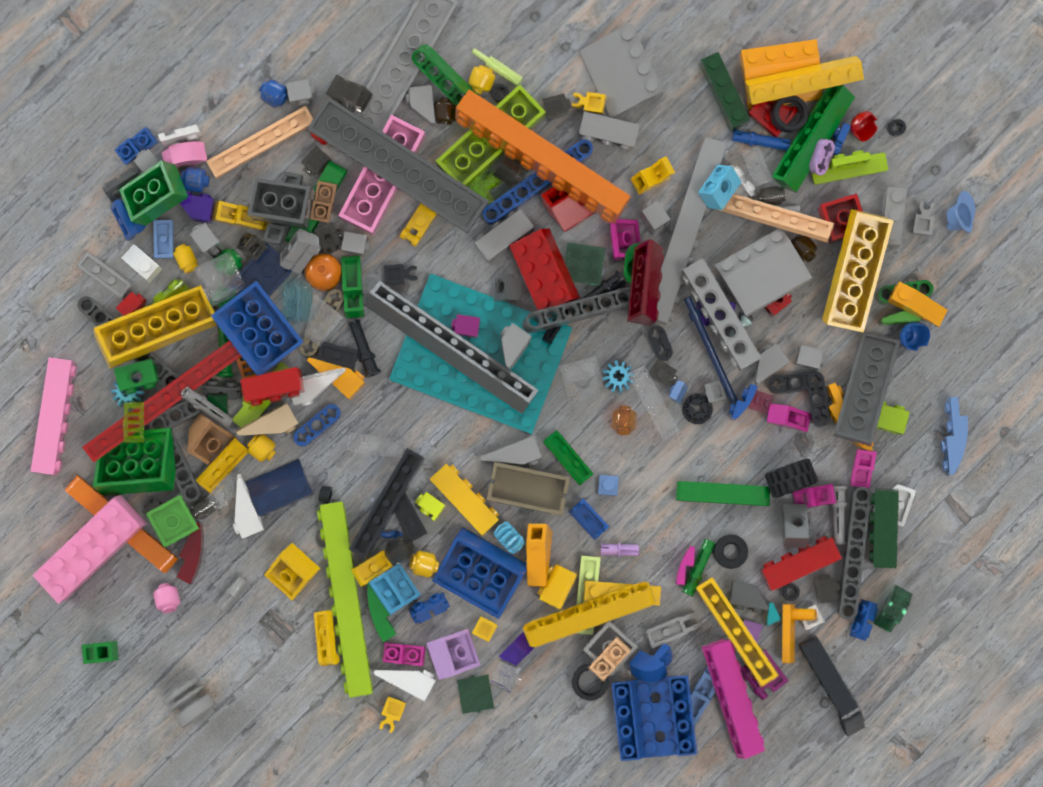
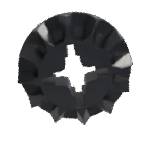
[682,394,713,425]

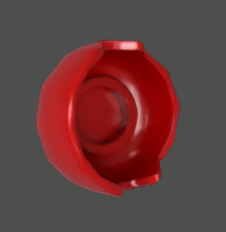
[850,111,878,142]

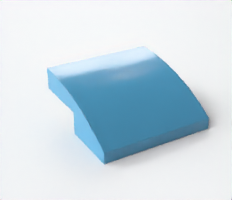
[369,563,421,615]

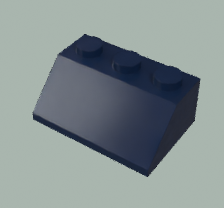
[246,459,314,517]

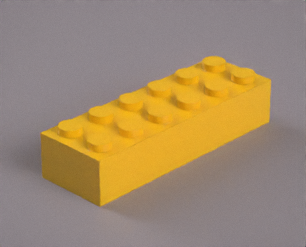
[822,209,894,333]
[94,285,217,369]

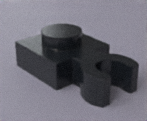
[384,264,418,285]

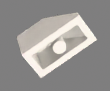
[121,244,162,283]

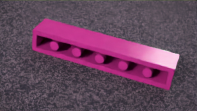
[702,639,765,759]

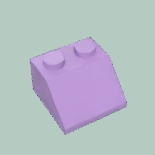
[427,629,481,680]

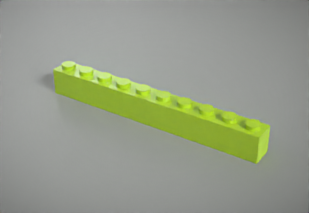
[317,501,374,698]

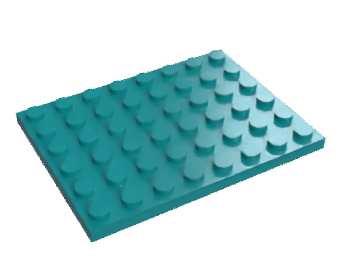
[389,273,573,435]

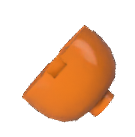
[304,253,342,292]

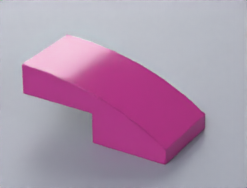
[850,449,877,488]
[792,484,836,508]
[675,546,695,585]

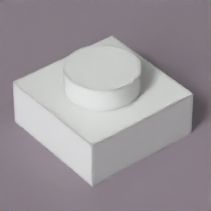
[802,604,825,630]

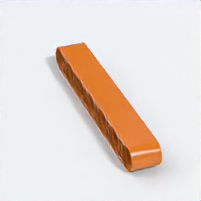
[65,475,178,574]

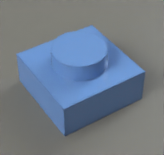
[669,380,688,404]
[598,475,619,496]

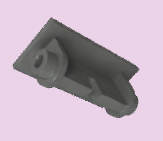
[102,168,139,202]
[201,378,241,400]

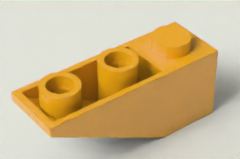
[526,524,553,587]

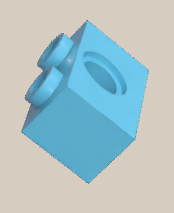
[698,165,742,210]

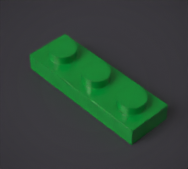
[543,430,594,486]

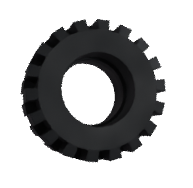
[765,459,818,498]

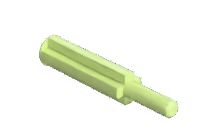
[472,49,523,86]

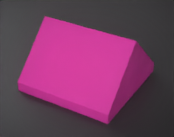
[609,219,641,261]

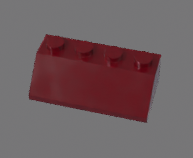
[627,239,664,326]

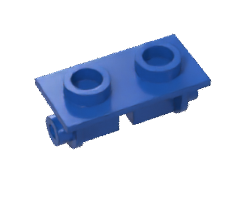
[409,592,450,624]
[849,599,878,641]

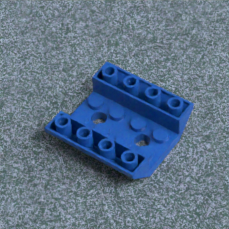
[612,675,698,761]

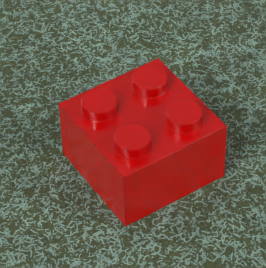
[817,193,863,244]

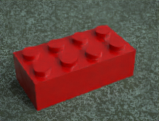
[509,228,580,310]

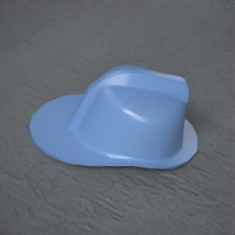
[947,191,975,233]

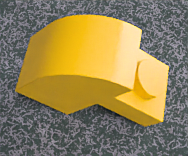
[630,156,676,195]

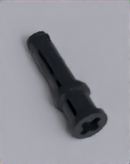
[579,270,627,310]
[348,319,381,378]

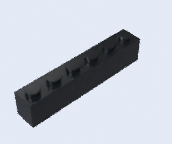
[349,448,425,559]

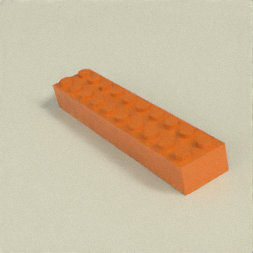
[455,90,631,224]

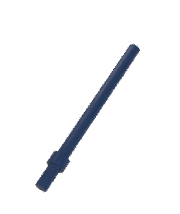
[683,296,737,403]

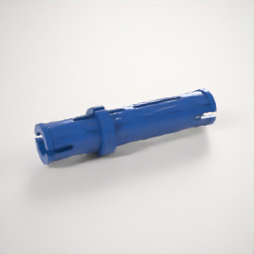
[732,130,790,151]

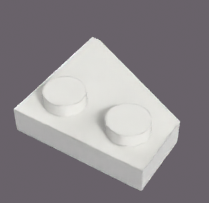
[158,124,202,149]

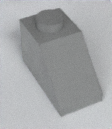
[406,85,436,127]
[754,344,789,385]

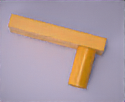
[782,604,817,663]

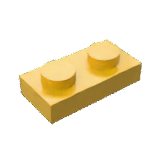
[351,550,393,587]

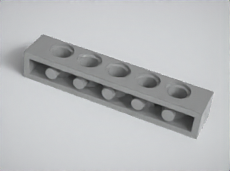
[681,258,761,371]

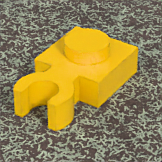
[571,92,607,115]
[380,696,406,733]

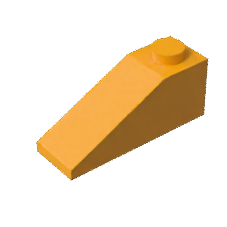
[887,282,948,327]
[307,357,366,401]

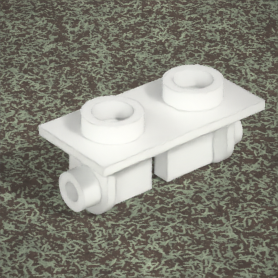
[729,164,756,198]

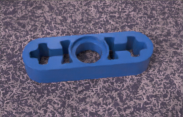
[293,404,341,447]

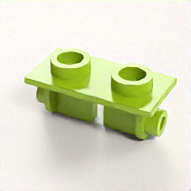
[151,278,190,304]

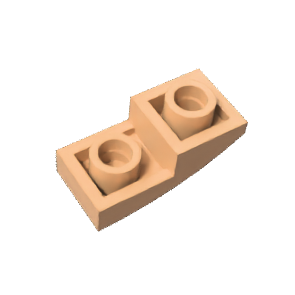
[589,637,631,681]

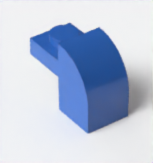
[629,643,673,682]

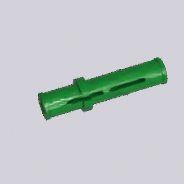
[682,539,716,597]

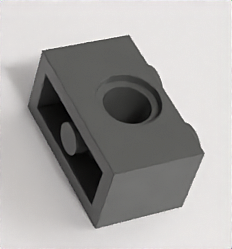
[781,504,812,548]

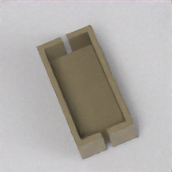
[487,462,570,516]

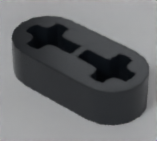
[648,326,673,362]

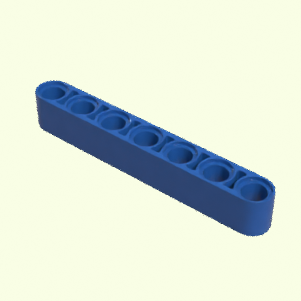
[483,140,593,225]

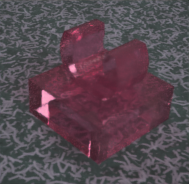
[749,390,774,415]

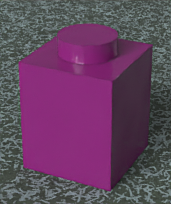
[451,314,480,339]

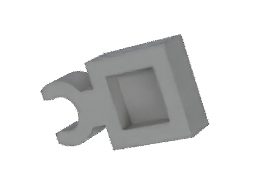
[912,201,935,237]

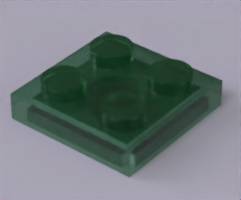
[565,242,605,286]

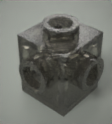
[314,222,343,254]

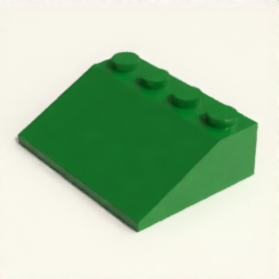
[93,428,176,496]

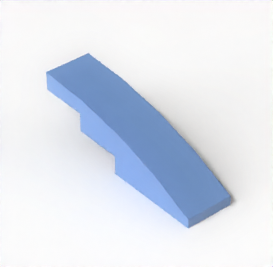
[691,666,716,726]

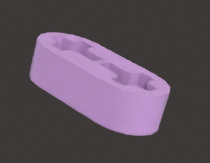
[809,138,835,175]

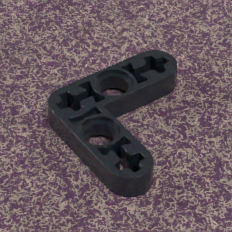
[768,371,830,427]

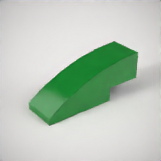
[341,256,365,318]
[367,581,397,643]

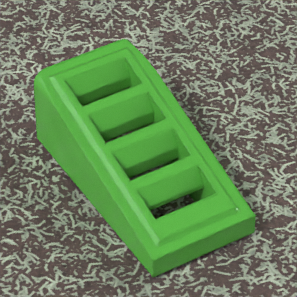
[879,310,921,326]

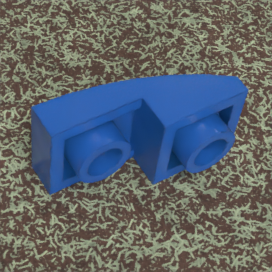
[115,127,159,165]
[729,384,758,421]

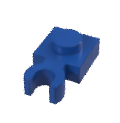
[832,123,851,157]

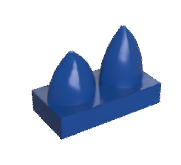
[111,199,147,241]

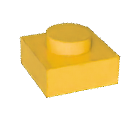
[472,616,497,642]

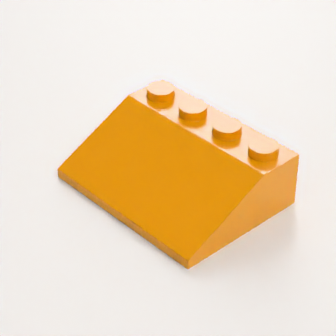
[739,39,823,111]

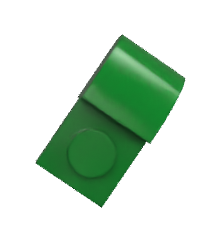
[82,641,119,664]

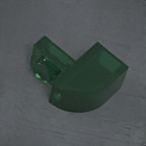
[873,585,912,633]

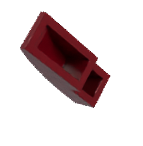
[177,522,204,584]

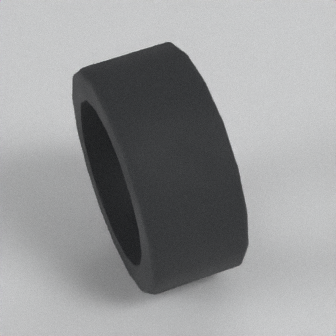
[770,95,809,133]
[572,663,609,701]

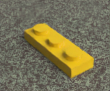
[196,438,248,494]

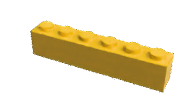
[745,56,864,105]
[696,577,778,688]

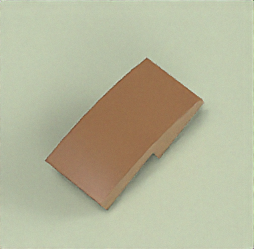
[310,181,338,223]

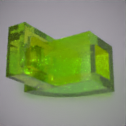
[470,172,504,206]

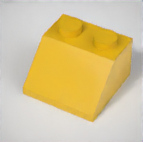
[264,543,321,601]
[537,564,577,609]

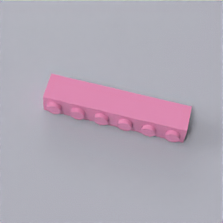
[30,357,77,476]

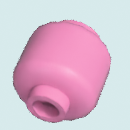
[153,583,180,614]

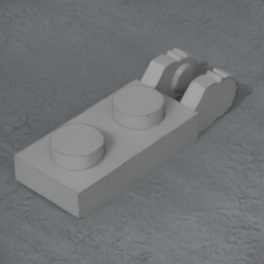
[645,612,701,649]

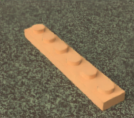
[206,106,313,179]
[719,194,834,243]

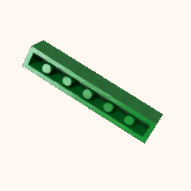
[771,85,855,192]

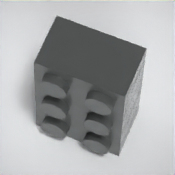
[247,178,315,229]

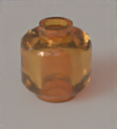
[612,406,637,435]

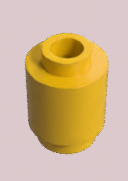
[173,244,199,274]

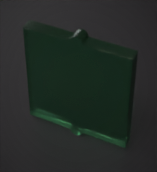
[457,675,494,714]

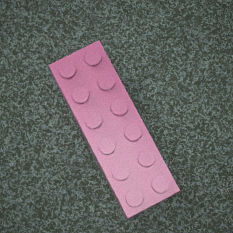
[338,115,426,236]
[32,495,147,604]

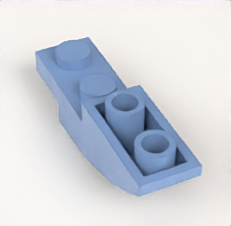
[940,397,968,476]

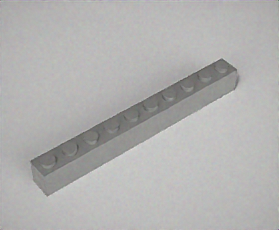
[656,136,729,325]

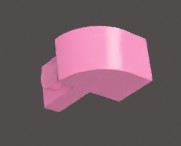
[162,142,207,168]

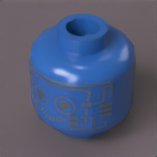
[259,79,288,108]
[181,167,210,193]

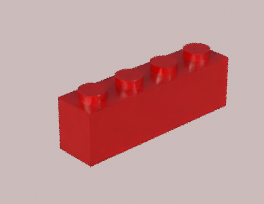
[760,536,842,591]

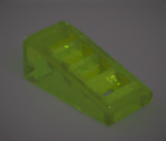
[124,402,144,442]

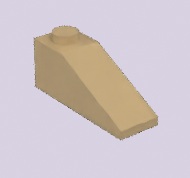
[235,402,298,436]

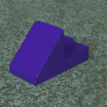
[499,631,535,669]

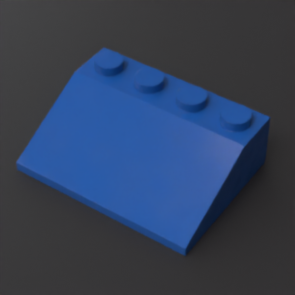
[211,281,303,376]
[432,527,527,619]

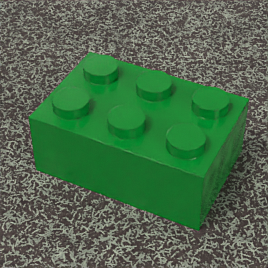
[119,160,188,226]

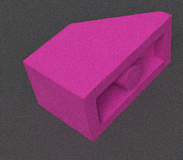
[767,404,811,432]

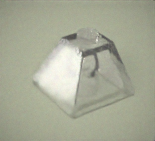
[195,252,246,307]

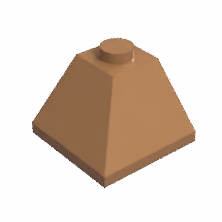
[187,413,237,465]

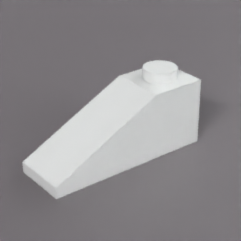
[292,367,346,406]
[233,474,264,539]
[373,669,436,701]

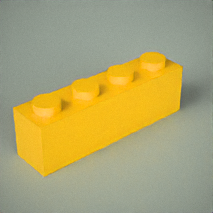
[430,464,499,536]

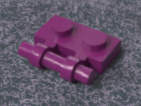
[740,650,789,700]

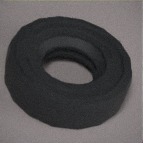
[714,534,749,569]

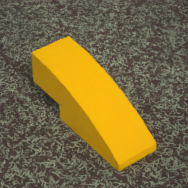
[211,201,271,231]

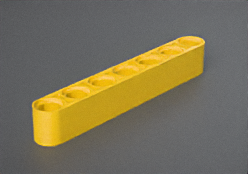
[523,582,655,647]

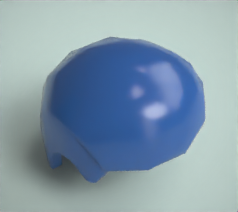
[899,322,931,351]

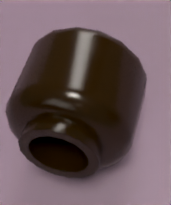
[434,97,457,125]
[791,234,817,263]

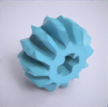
[602,360,635,393]
[111,378,145,409]
[494,521,526,554]

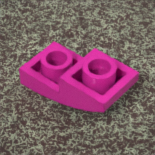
[383,643,426,666]

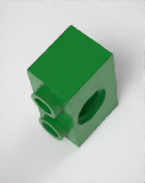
[114,359,160,395]

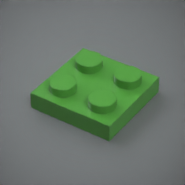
[146,495,200,548]

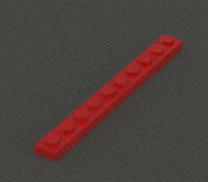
[82,341,241,463]

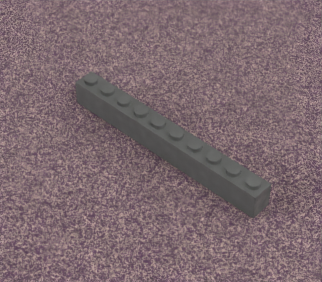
[364,281,538,414]

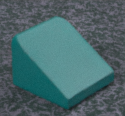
[765,602,781,626]

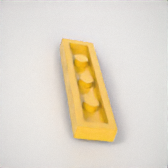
[583,581,661,606]

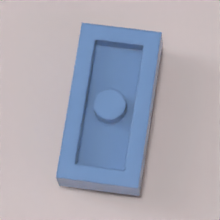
[153,220,174,259]

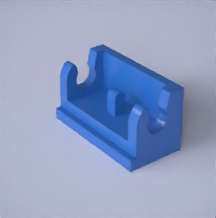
[569,499,609,540]

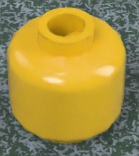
[468,64,496,94]
[247,434,276,462]
[409,551,439,578]

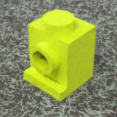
[415,492,446,521]

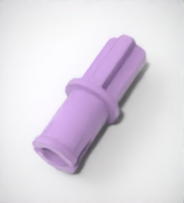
[601,542,639,558]

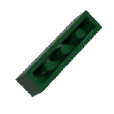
[699,52,750,132]
[869,488,899,569]

